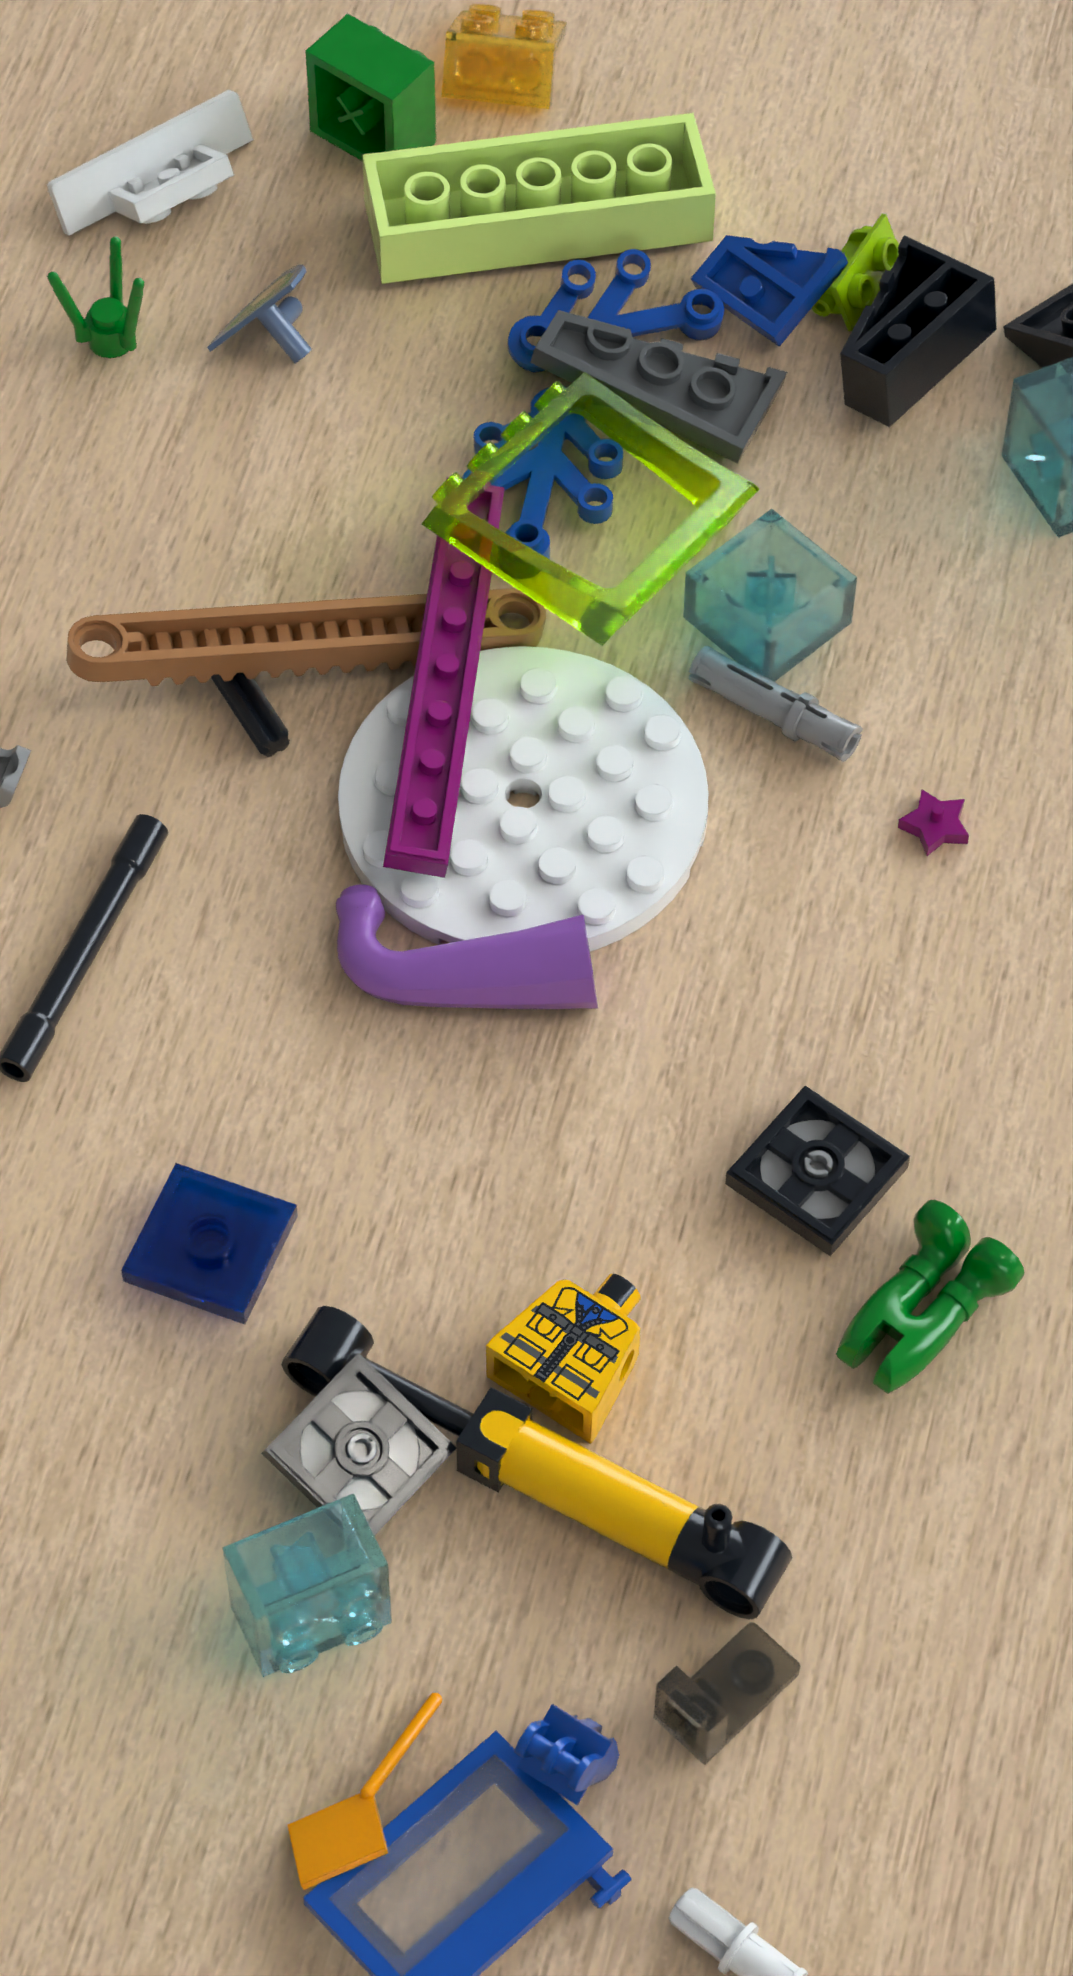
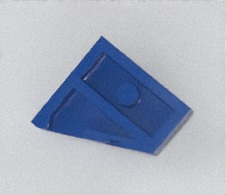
[690,235,848,347]

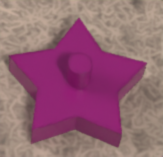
[898,789,969,856]

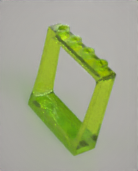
[422,372,760,646]

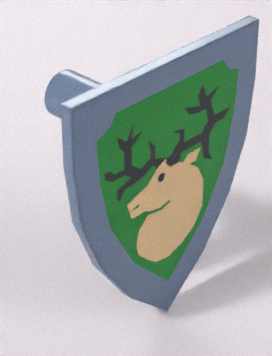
[207,264,312,363]

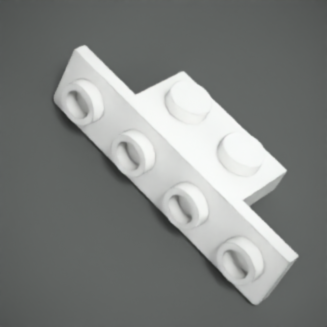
[47,90,253,236]

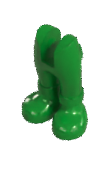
[836,1200,1025,1394]

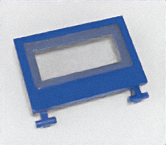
[303,1731,632,1976]

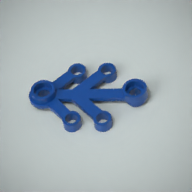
[508,249,724,401]
[462,386,623,574]

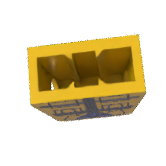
[486,1274,641,1444]

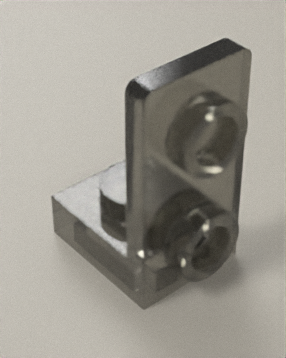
[654,1622,800,1765]

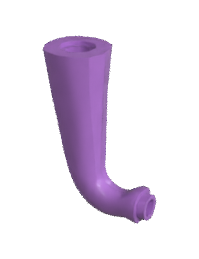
[336,884,598,1009]

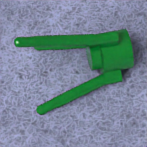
[47,236,145,358]

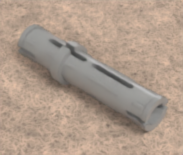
[689,646,862,762]

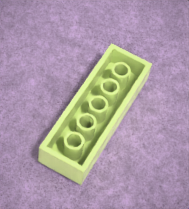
[362,113,716,284]

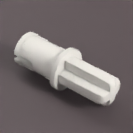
[669,1888,808,1976]

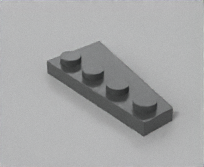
[530,310,787,463]

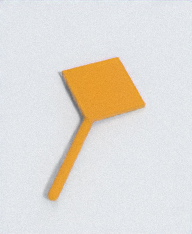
[287,1693,442,1890]

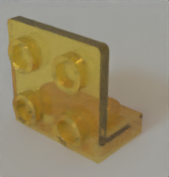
[442,4,567,109]

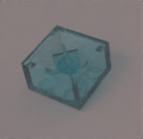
[1002,357,1073,538]
[683,509,857,682]
[222,1493,392,1677]

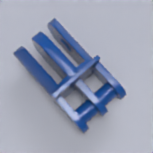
[515,1704,619,1805]

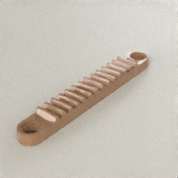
[66,588,546,686]

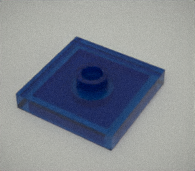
[121,1163,298,1325]

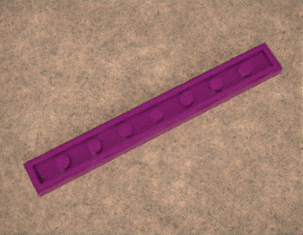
[383,477,505,878]

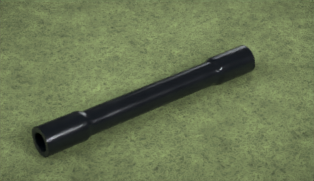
[0,814,168,1082]

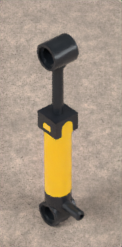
[281,1306,792,1619]

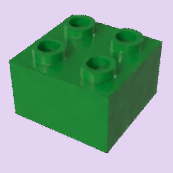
[305,13,436,162]

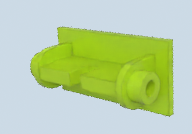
[811,214,899,331]

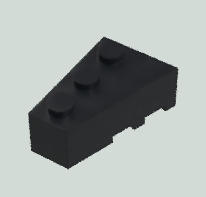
[840,235,997,427]

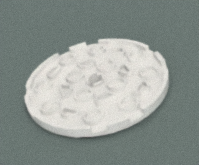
[338,646,709,952]

